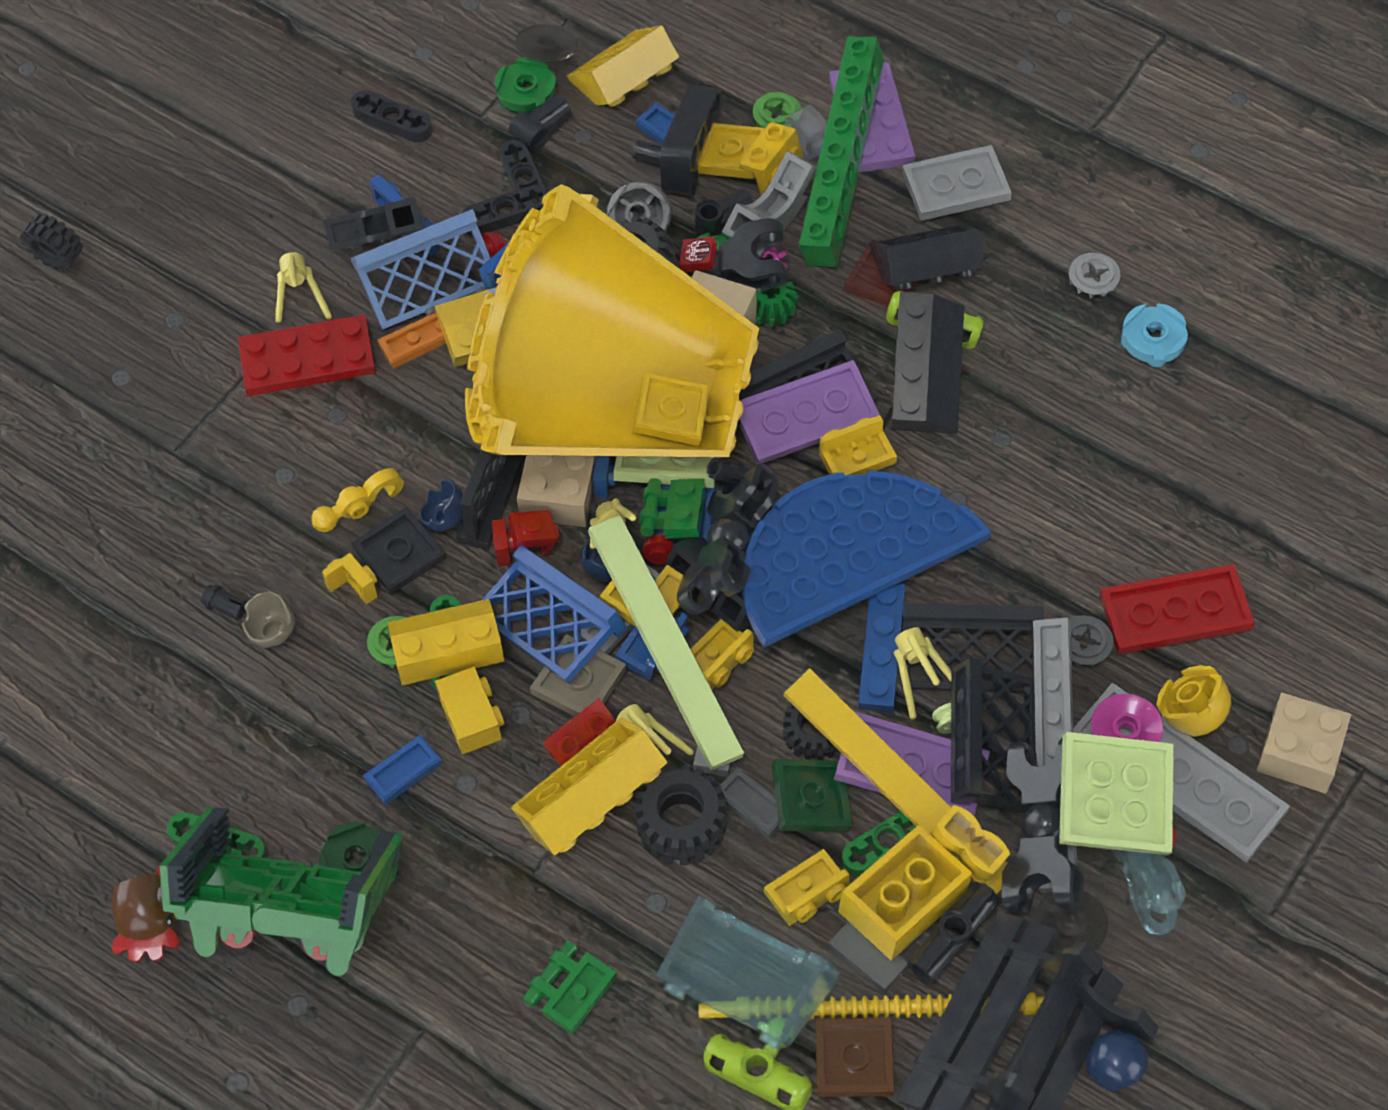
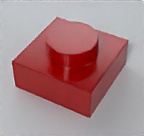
[492,519,516,567]

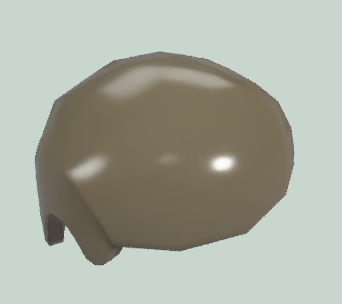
[242,591,295,648]

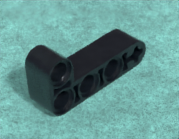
[660,85,721,196]

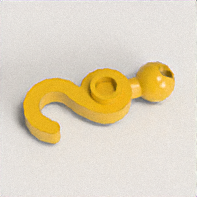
[311,468,404,532]

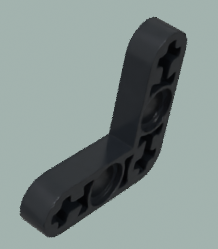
[462,140,547,236]

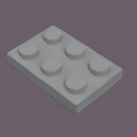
[902,145,1012,221]

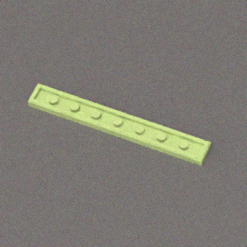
[588,515,744,771]

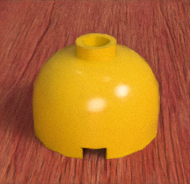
[1156,665,1231,737]

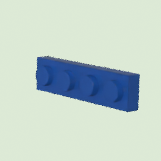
[858,583,905,713]

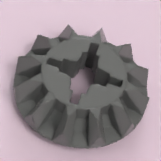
[1069,616,1113,668]

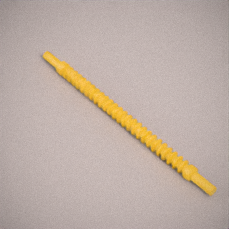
[699,992,1045,1022]

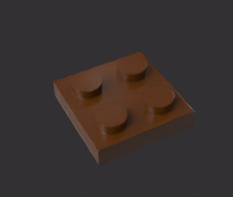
[815,1018,894,1097]

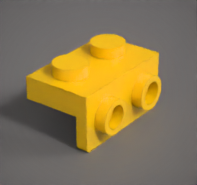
[739,122,804,195]
[819,415,897,476]
[690,619,754,690]
[764,849,850,926]

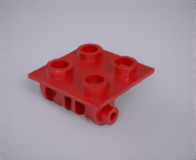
[543,698,616,766]

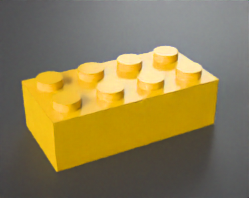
[510,717,668,856]

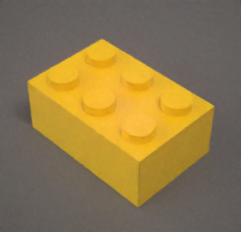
[838,825,972,961]

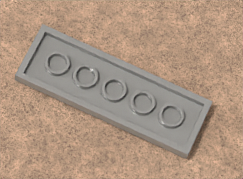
[1073,683,1290,863]

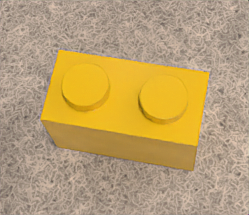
[435,667,504,755]

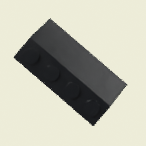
[891,292,964,434]

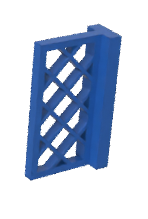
[482,545,627,684]

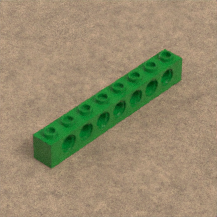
[799,37,884,267]

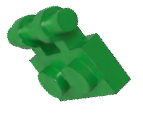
[639,478,706,538]
[522,941,617,1035]

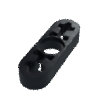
[351,90,432,143]

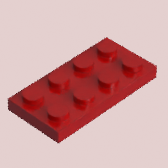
[238,314,376,397]
[1099,564,1255,655]

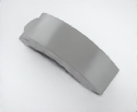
[722,151,817,237]

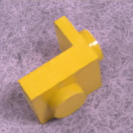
[322,553,377,605]

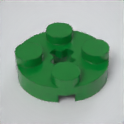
[495,58,556,112]

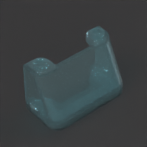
[656,896,840,1050]

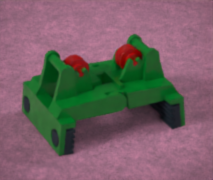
[160,807,403,976]

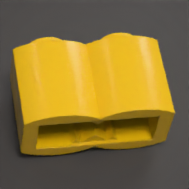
[930,805,1010,881]

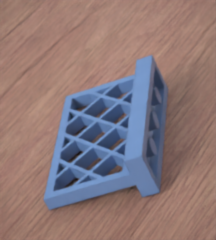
[350,209,491,329]

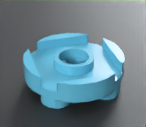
[1121,303,1188,367]

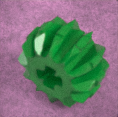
[756,282,798,329]

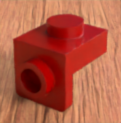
[508,510,559,556]

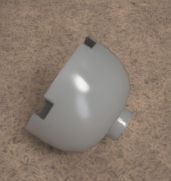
[607,182,671,232]

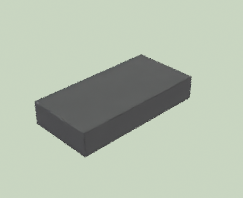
[719,767,779,839]
[828,921,908,994]

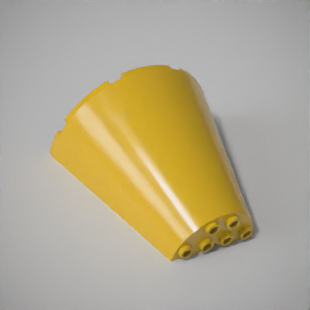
[465,184,759,457]

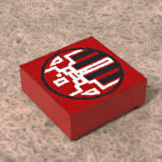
[679,236,718,272]

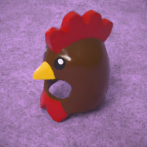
[111,866,180,963]

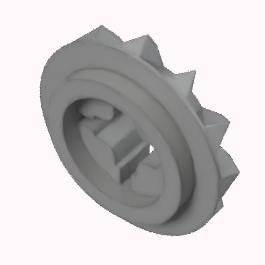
[1069,253,1121,298]

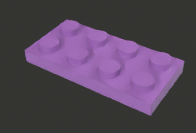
[829,62,915,173]
[738,360,880,465]
[834,711,990,816]

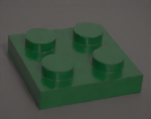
[771,759,852,832]

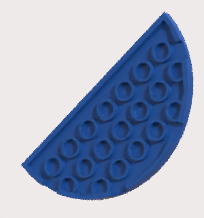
[742,471,992,647]

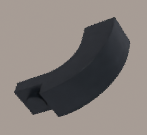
[323,197,423,251]

